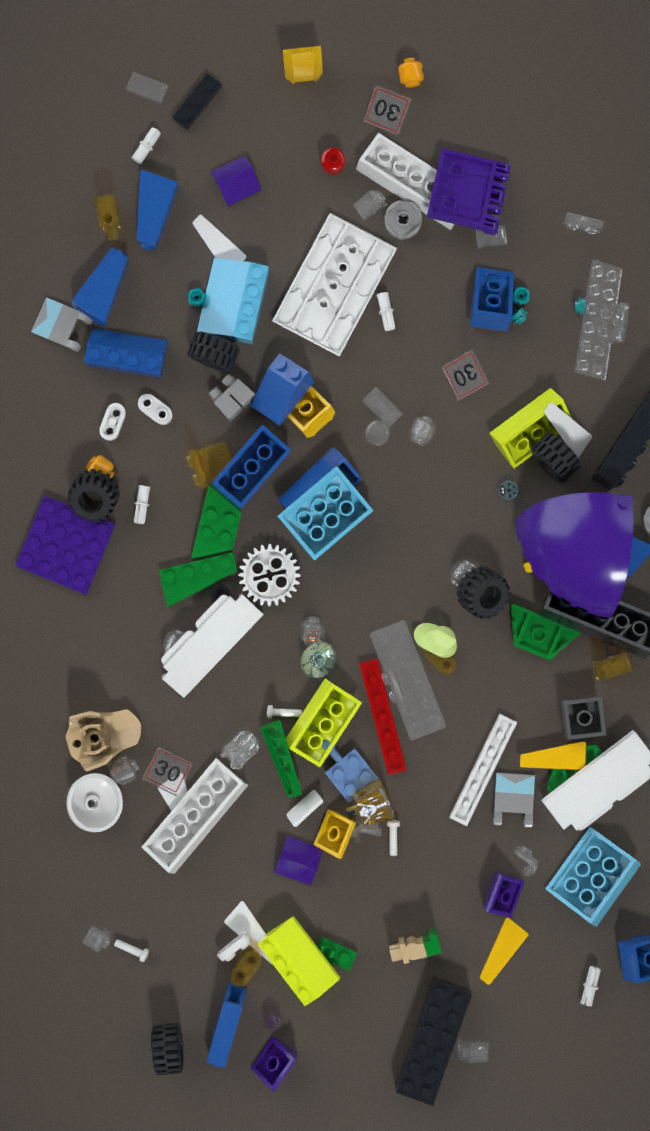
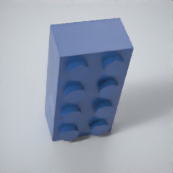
[210,425,291,509]

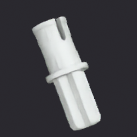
[131,128,161,164]
[376,292,395,331]
[134,485,151,524]
[580,966,601,1006]

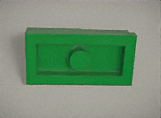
[317,936,357,971]

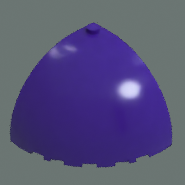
[516,492,633,618]

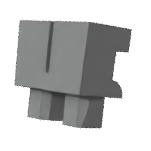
[209,374,255,422]

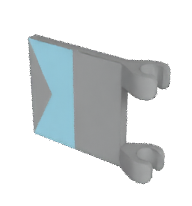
[31,297,93,352]
[493,773,535,828]

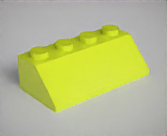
[489,388,572,469]
[286,678,362,767]
[258,916,340,1006]

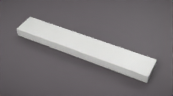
[449,713,517,826]

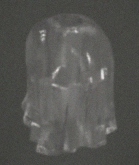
[220,731,259,770]

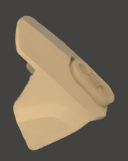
[65,709,141,771]

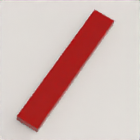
[359,658,407,775]

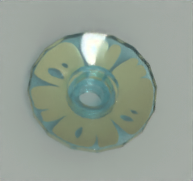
[301,641,336,678]

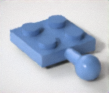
[321,740,379,803]

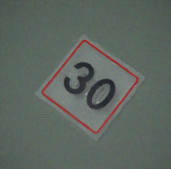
[363,85,411,135]
[442,349,490,401]
[142,747,193,796]

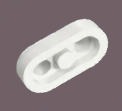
[138,394,173,425]
[99,403,126,441]
[217,931,252,962]

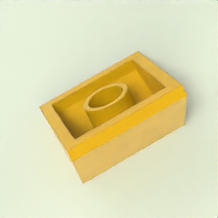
[313,809,356,859]

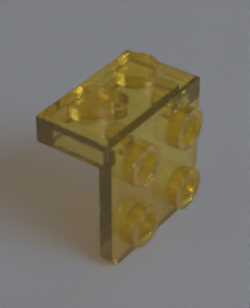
[186,442,231,489]

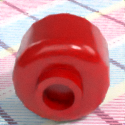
[321,147,346,175]

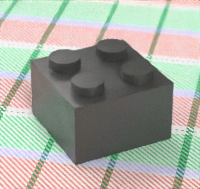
[560,696,606,740]

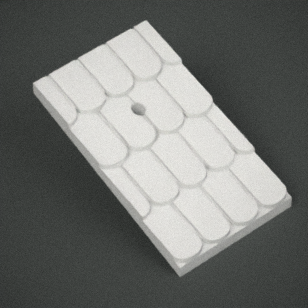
[272,213,397,356]

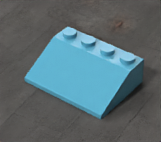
[197,258,269,345]
[277,466,374,560]
[546,827,641,927]

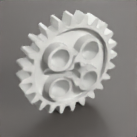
[238,544,301,606]

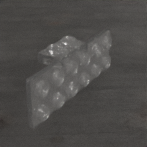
[575,260,630,380]
[370,620,446,741]

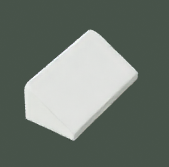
[286,790,323,827]

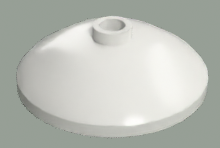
[67,773,123,832]

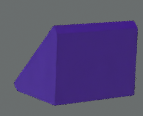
[211,156,261,206]
[274,836,323,885]
[483,871,525,918]
[251,1036,297,1092]

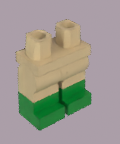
[389,928,442,964]

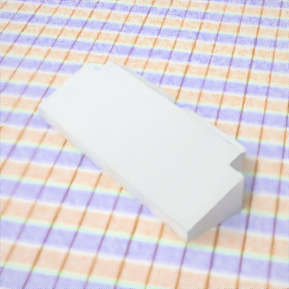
[161,593,264,698]
[541,730,650,830]

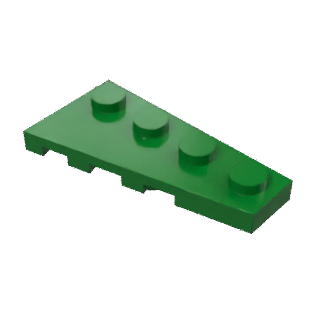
[159,552,238,608]
[259,720,302,798]

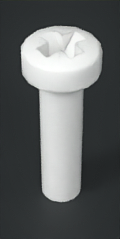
[267,705,302,719]
[387,820,400,856]
[114,939,149,962]

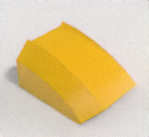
[283,46,323,84]
[287,386,335,438]

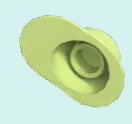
[414,623,457,658]

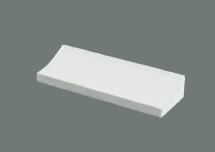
[356,133,455,230]
[142,758,248,874]

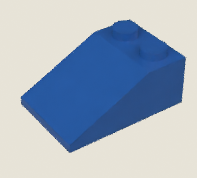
[470,267,514,332]
[251,353,315,426]
[618,935,650,984]

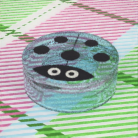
[499,481,518,500]

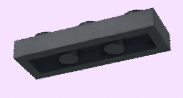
[172,73,222,131]

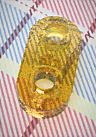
[423,649,456,674]
[231,950,262,987]

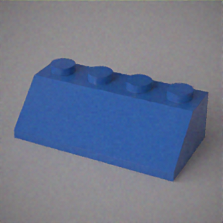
[84,328,168,378]
[278,447,362,509]

